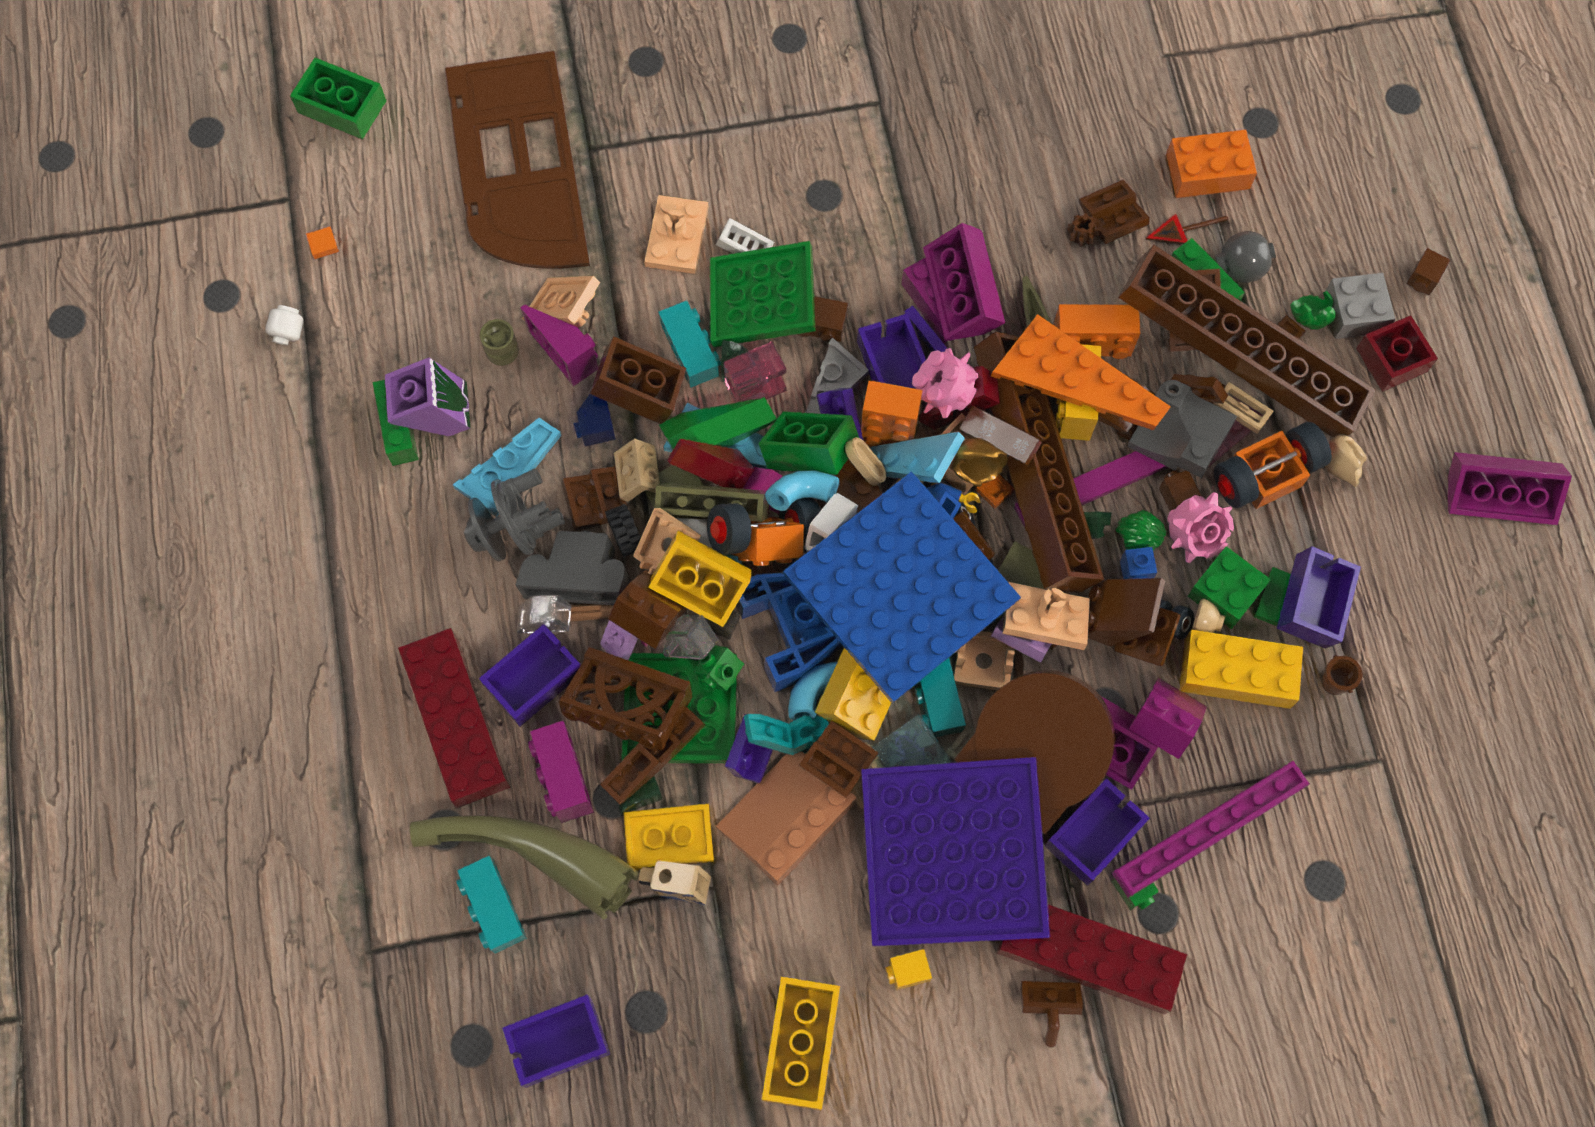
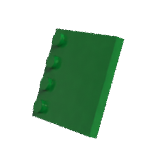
[710,241,815,347]
[621,653,737,764]

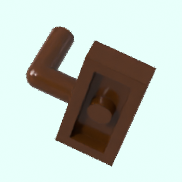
[1171,374,1228,404]
[1021,981,1083,1048]

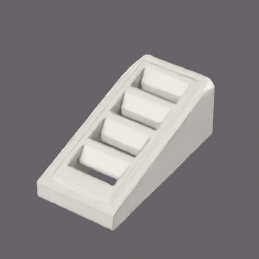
[716,218,774,253]

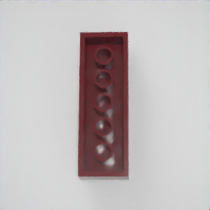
[398,628,511,808]
[997,904,1188,1015]

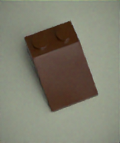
[608,569,688,649]
[1088,578,1165,647]

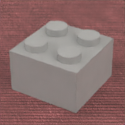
[1325,273,1395,339]

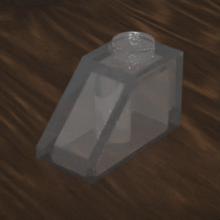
[517,595,571,634]
[663,614,719,659]

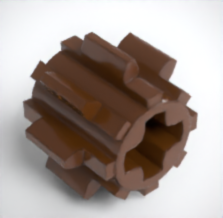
[1067,213,1100,247]

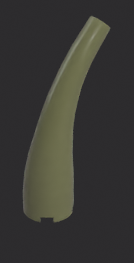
[410,815,639,920]

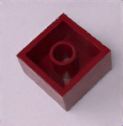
[1356,315,1438,392]

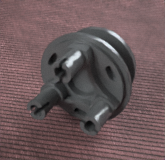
[464,468,565,561]

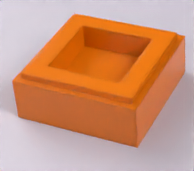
[306,226,339,259]
[976,474,1015,509]

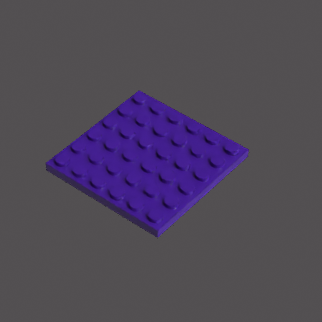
[861,757,1050,946]

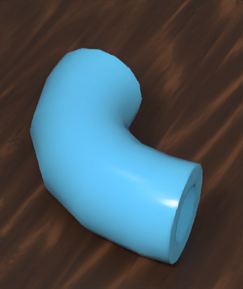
[765,470,839,511]
[788,662,837,721]

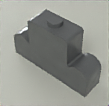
[515,530,632,605]

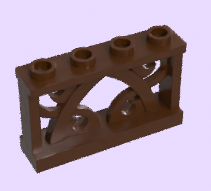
[558,647,692,751]

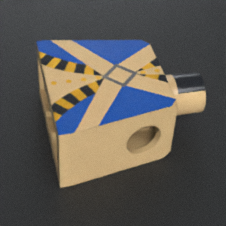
[639,861,711,905]

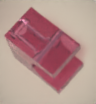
[724,341,787,403]

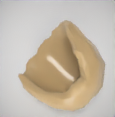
[1325,434,1367,487]

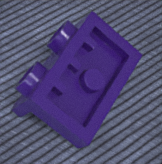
[817,388,863,440]
[725,714,773,783]

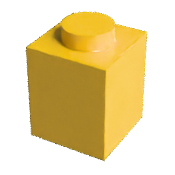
[885,949,932,990]

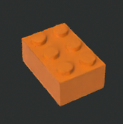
[1166,130,1257,198]
[1053,304,1140,359]
[861,380,923,447]

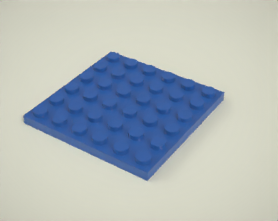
[783,471,1021,704]

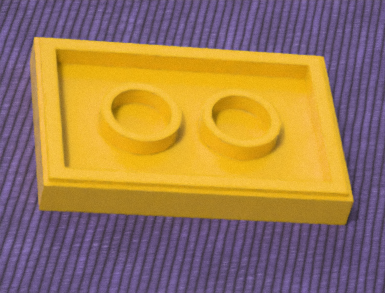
[624,804,714,870]

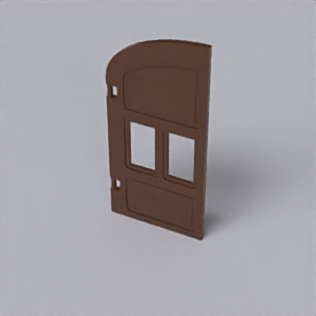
[445,51,590,269]

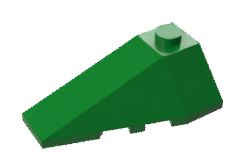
[659,397,777,471]

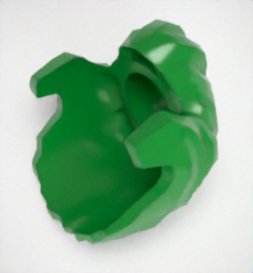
[1290,291,1335,330]
[1116,510,1167,551]

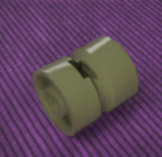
[479,319,519,366]

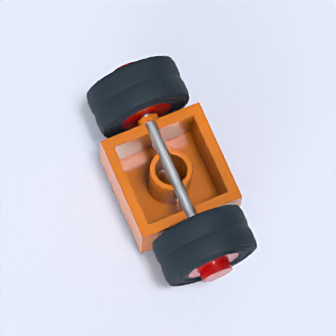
[1214,422,1332,509]
[707,498,821,566]

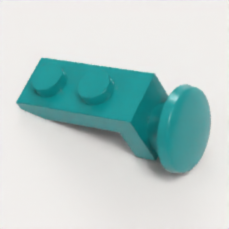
[744,714,829,755]

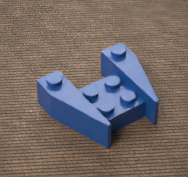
[736,573,843,692]

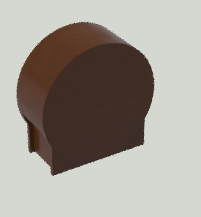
[954,670,1115,834]

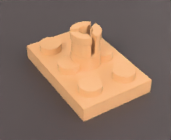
[644,195,709,274]
[522,276,600,328]
[1002,582,1090,650]

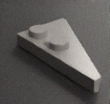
[805,338,869,414]

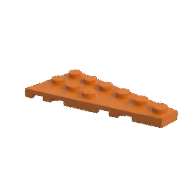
[991,314,1171,430]

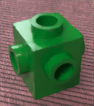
[693,644,744,691]

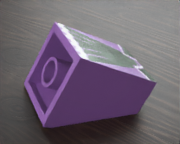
[385,357,471,436]

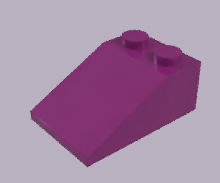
[520,305,598,387]
[1129,678,1207,759]

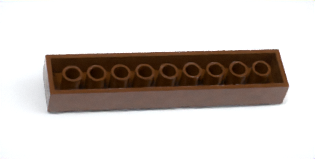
[1118,245,1375,438]
[973,332,1104,593]

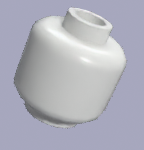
[265,305,304,346]

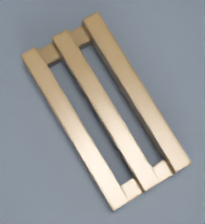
[1213,382,1274,434]

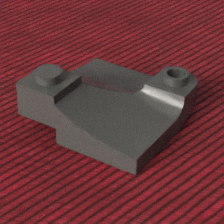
[1128,380,1237,478]

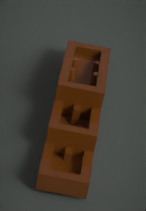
[600,706,705,805]

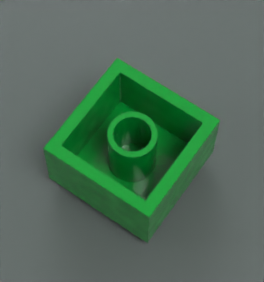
[1187,546,1271,630]

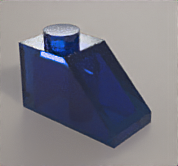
[574,394,616,446]

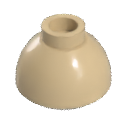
[1192,599,1225,633]

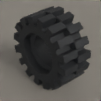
[605,504,641,557]

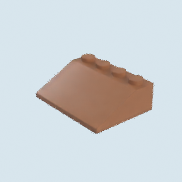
[716,751,857,886]

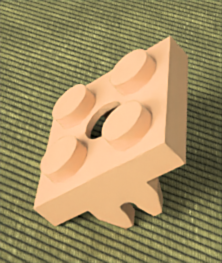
[633,508,701,575]
[954,631,1015,690]

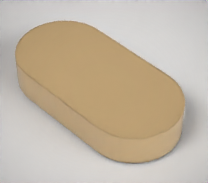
[845,437,886,486]

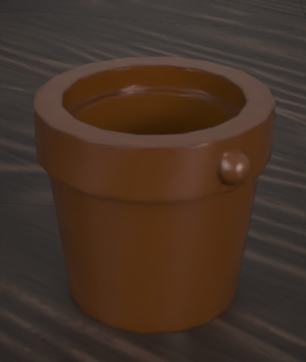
[1321,655,1363,695]

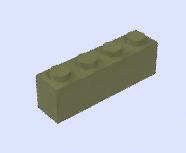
[655,483,769,522]

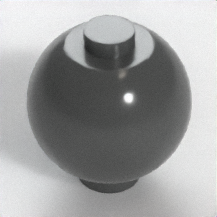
[1215,231,1276,283]

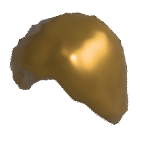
[952,438,1008,487]

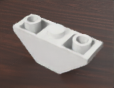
[804,493,858,552]

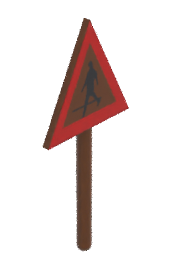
[1146,214,1229,244]

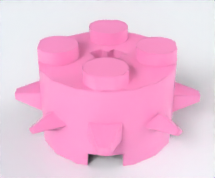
[912,348,978,418]
[1167,492,1234,563]

